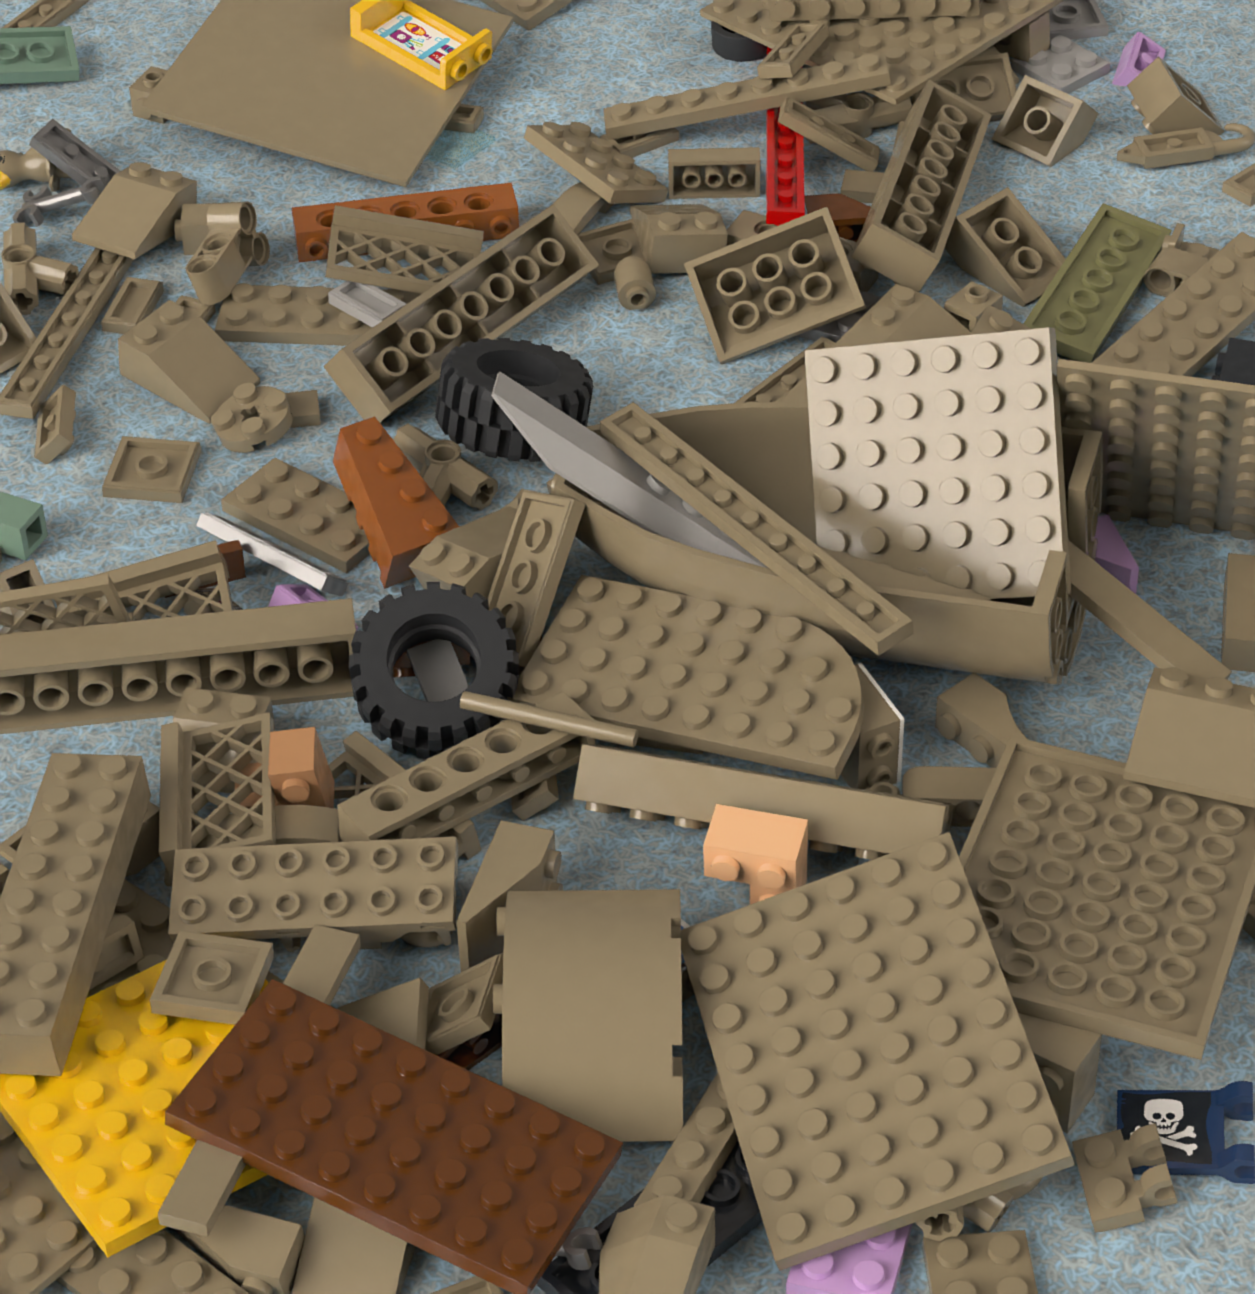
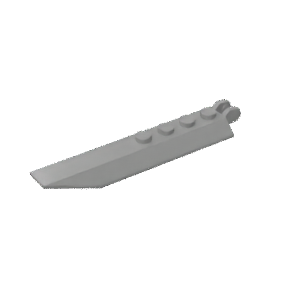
[491,371,768,568]

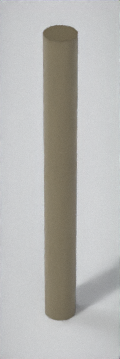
[460,691,638,748]

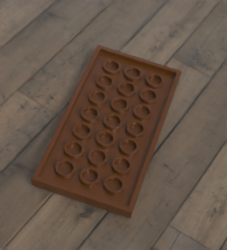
[165,979,623,1294]

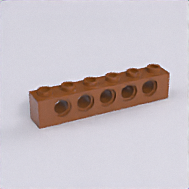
[291,182,519,262]

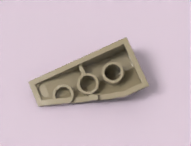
[599,1194,715,1294]

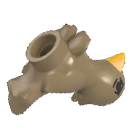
[0,128,72,192]

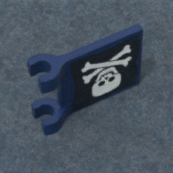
[1117,1081,1255,1184]

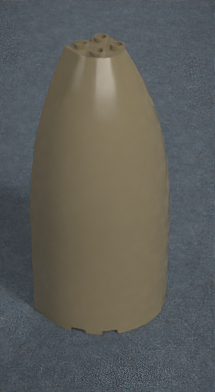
[551,402,1103,685]

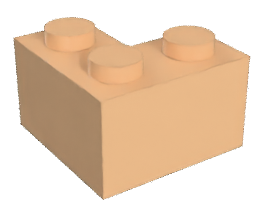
[703,804,808,905]

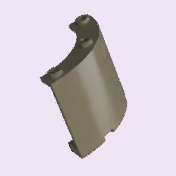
[493,889,683,1142]

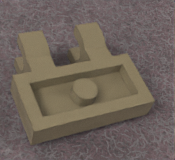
[1072,1123,1178,1233]

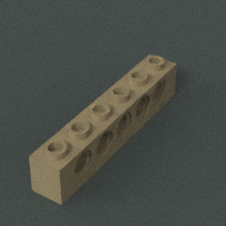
[337,691,595,842]

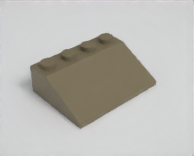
[684,207,866,364]
[1123,667,1255,808]

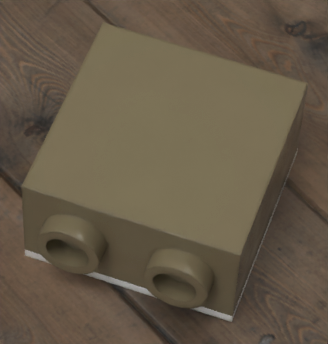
[841,663,904,790]

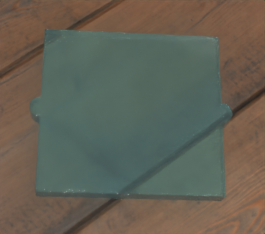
[426,129,496,169]

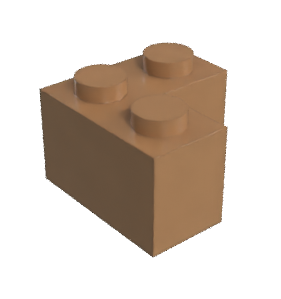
[235,727,335,809]

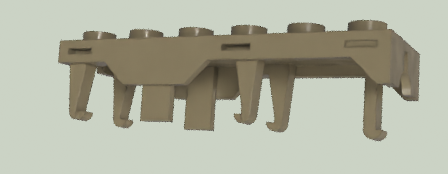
[168,837,458,952]

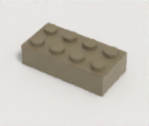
[668,147,761,199]

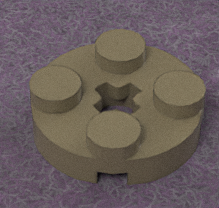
[211,383,293,453]

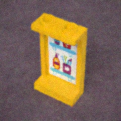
[350,0,493,90]

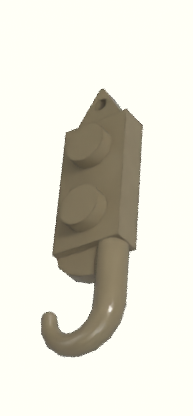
[1117,123,1255,169]

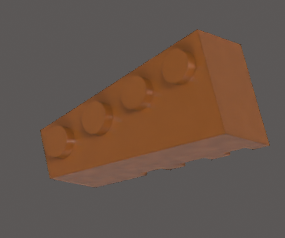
[333,416,460,589]

